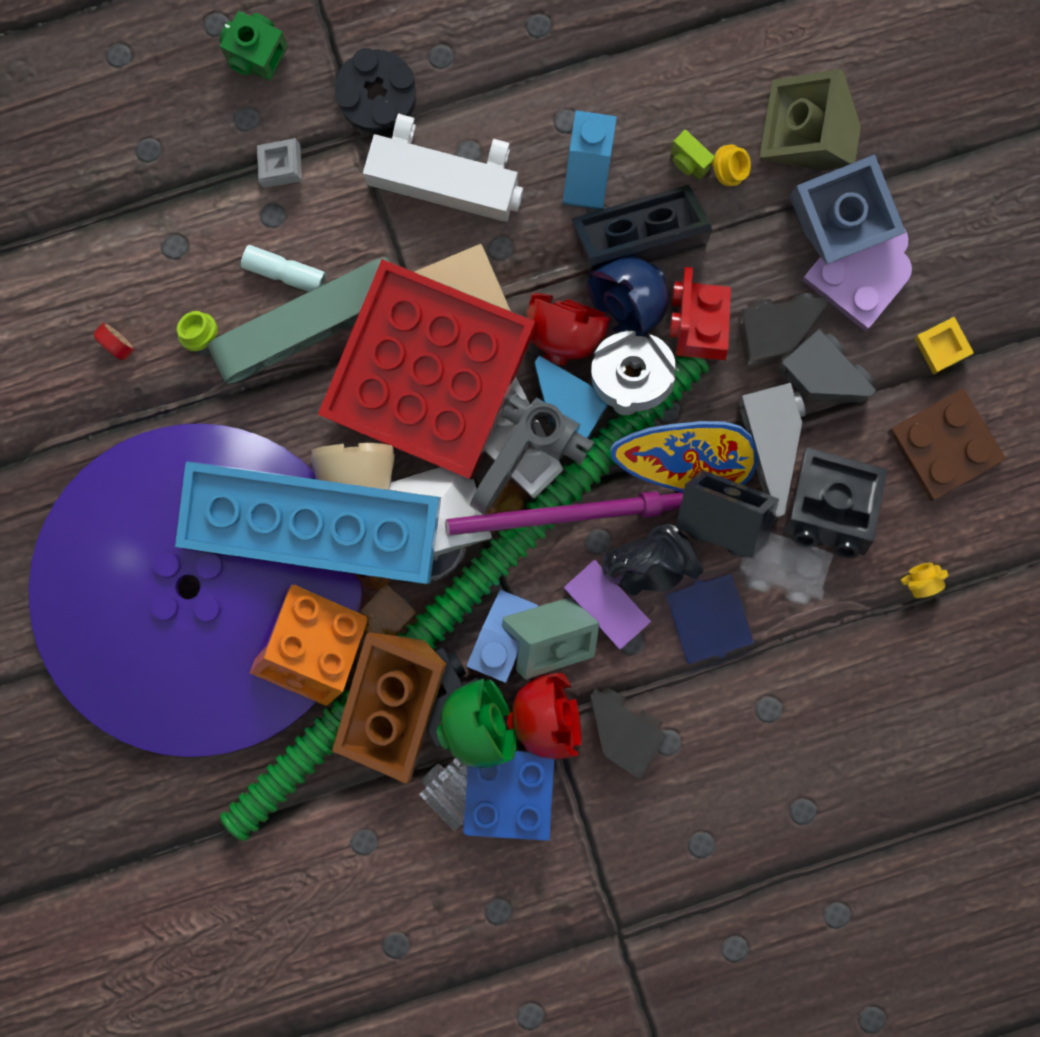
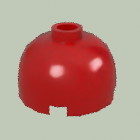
[526,293,611,365]
[507,673,582,759]

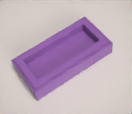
[564,560,651,650]

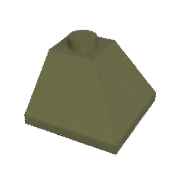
[759,69,861,170]

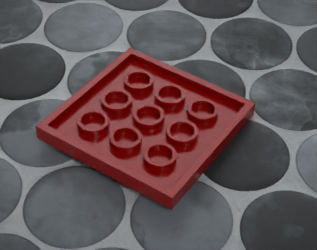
[318,259,538,480]

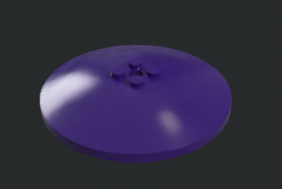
[29,424,363,757]

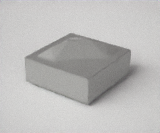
[257,138,302,188]

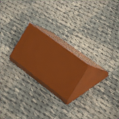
[332,632,446,784]

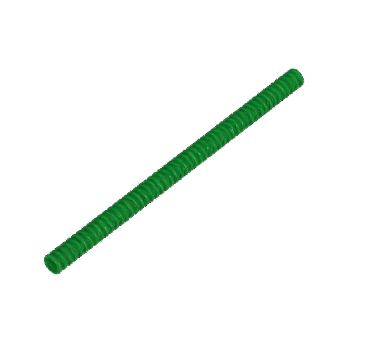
[219,354,709,842]

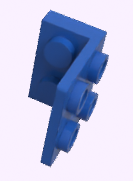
[463,751,554,841]

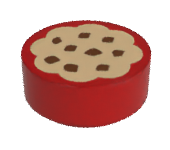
[93,322,135,361]

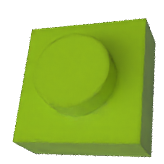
[671,129,715,180]

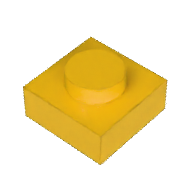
[914,317,974,375]

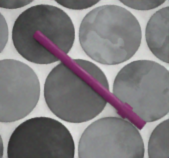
[445,491,683,536]

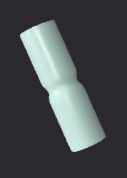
[241,245,326,292]

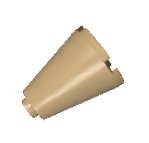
[311,443,395,489]

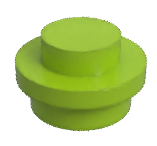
[177,311,218,351]

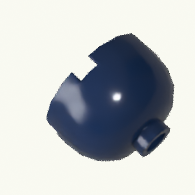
[587,256,668,336]

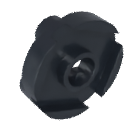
[335,48,417,133]

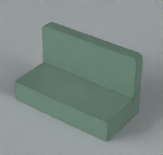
[502,598,599,679]

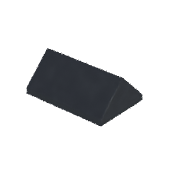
[572,184,712,279]

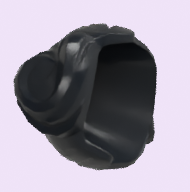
[602,524,704,596]

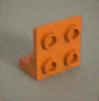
[250,585,367,706]

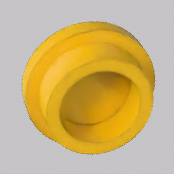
[713,144,751,187]

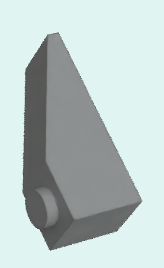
[737,383,805,520]

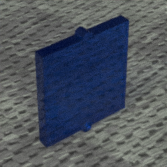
[666,574,754,664]

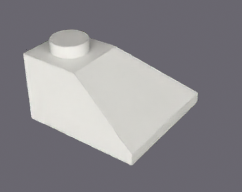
[389,467,492,557]

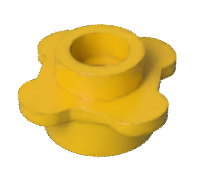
[901,563,949,598]

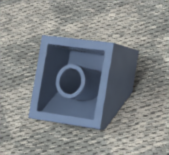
[789,155,906,265]

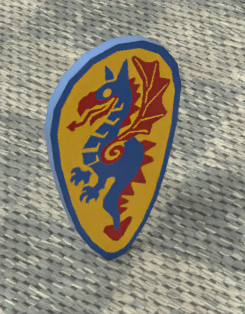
[610,421,758,493]

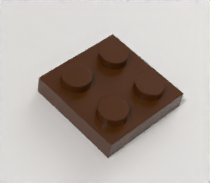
[889,388,1006,501]

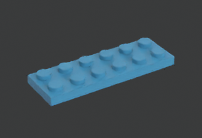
[175,462,441,584]

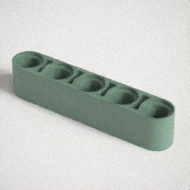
[207,257,390,384]

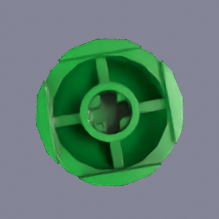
[437,679,516,769]

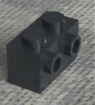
[676,470,779,558]

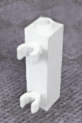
[363,114,524,222]

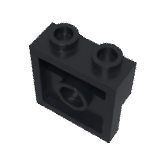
[784,447,887,558]

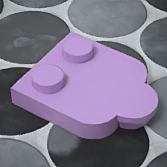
[802,230,912,332]

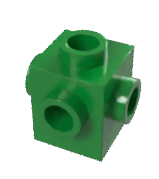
[219,10,288,81]

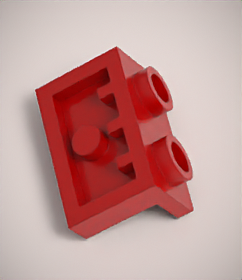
[669,267,731,361]

